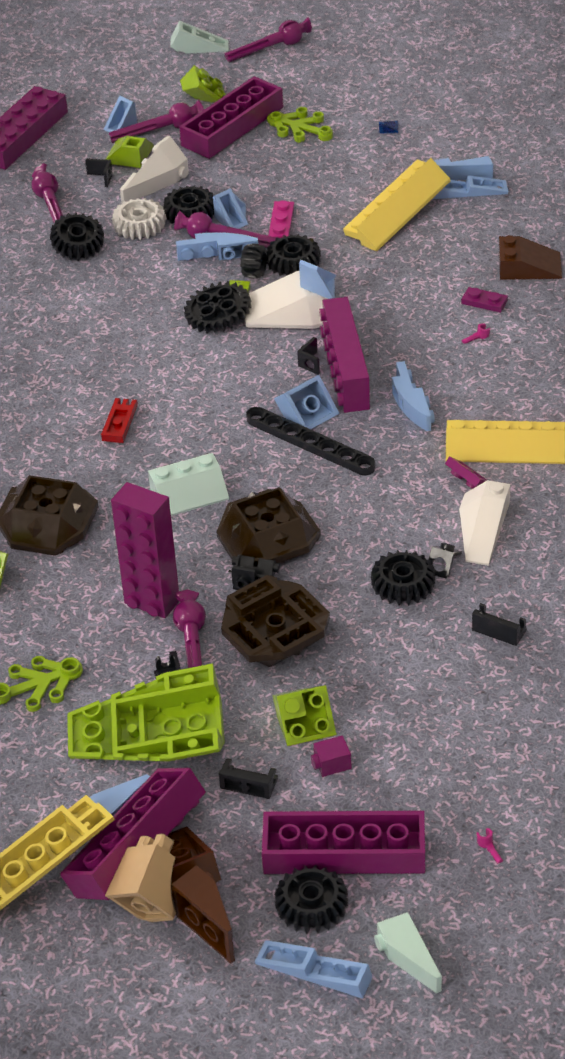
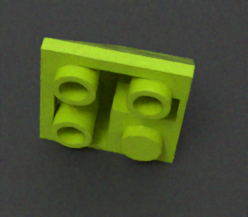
[180,65,226,103]
[105,136,153,168]
[272,685,337,746]

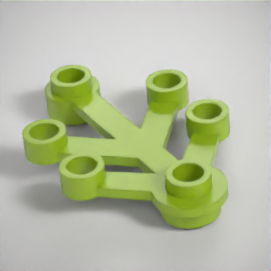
[267,107,333,142]
[0,656,83,712]

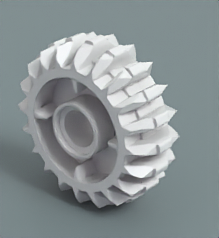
[112,198,166,241]

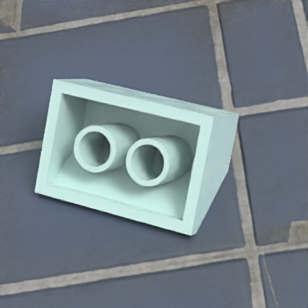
[148,453,229,516]

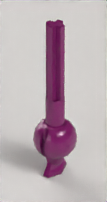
[225,17,312,62]
[109,100,204,143]
[31,163,63,222]
[174,211,276,248]
[173,589,206,668]

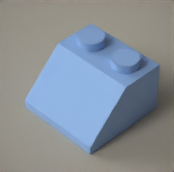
[274,375,340,429]

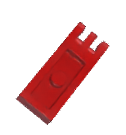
[101,398,138,443]

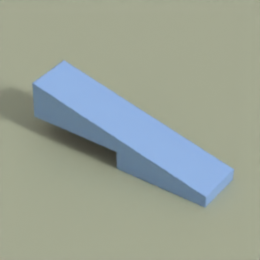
[411,156,493,180]
[433,175,508,199]
[255,940,373,999]

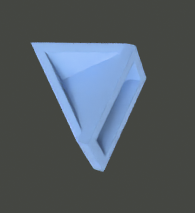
[103,95,137,132]
[213,188,248,229]
[299,260,336,299]

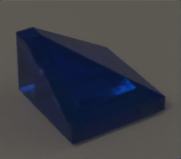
[379,121,398,133]

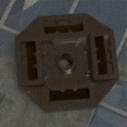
[0,475,99,556]
[216,487,321,567]
[221,575,330,667]

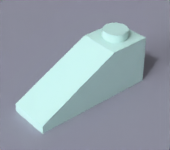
[171,21,229,54]
[374,912,442,993]

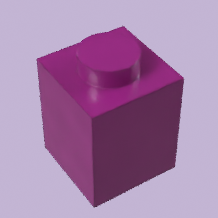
[310,735,352,777]

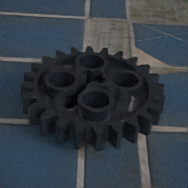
[184,281,252,334]

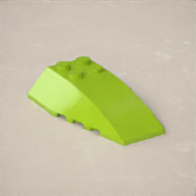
[67,663,225,761]

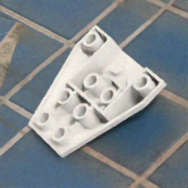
[244,271,328,329]

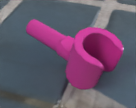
[461,323,490,344]
[477,828,503,864]

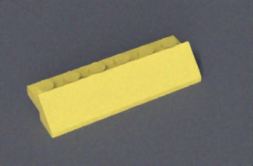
[343,158,451,251]
[446,420,565,464]
[0,795,115,910]

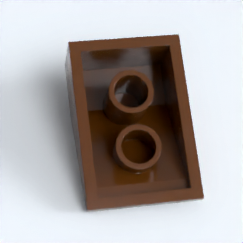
[498,235,562,280]
[168,826,221,900]
[172,865,235,964]

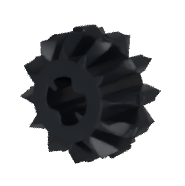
[240,243,268,279]

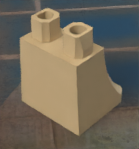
[105,834,176,922]

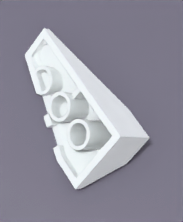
[120,136,189,204]
[459,480,510,566]

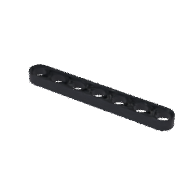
[246,407,375,475]

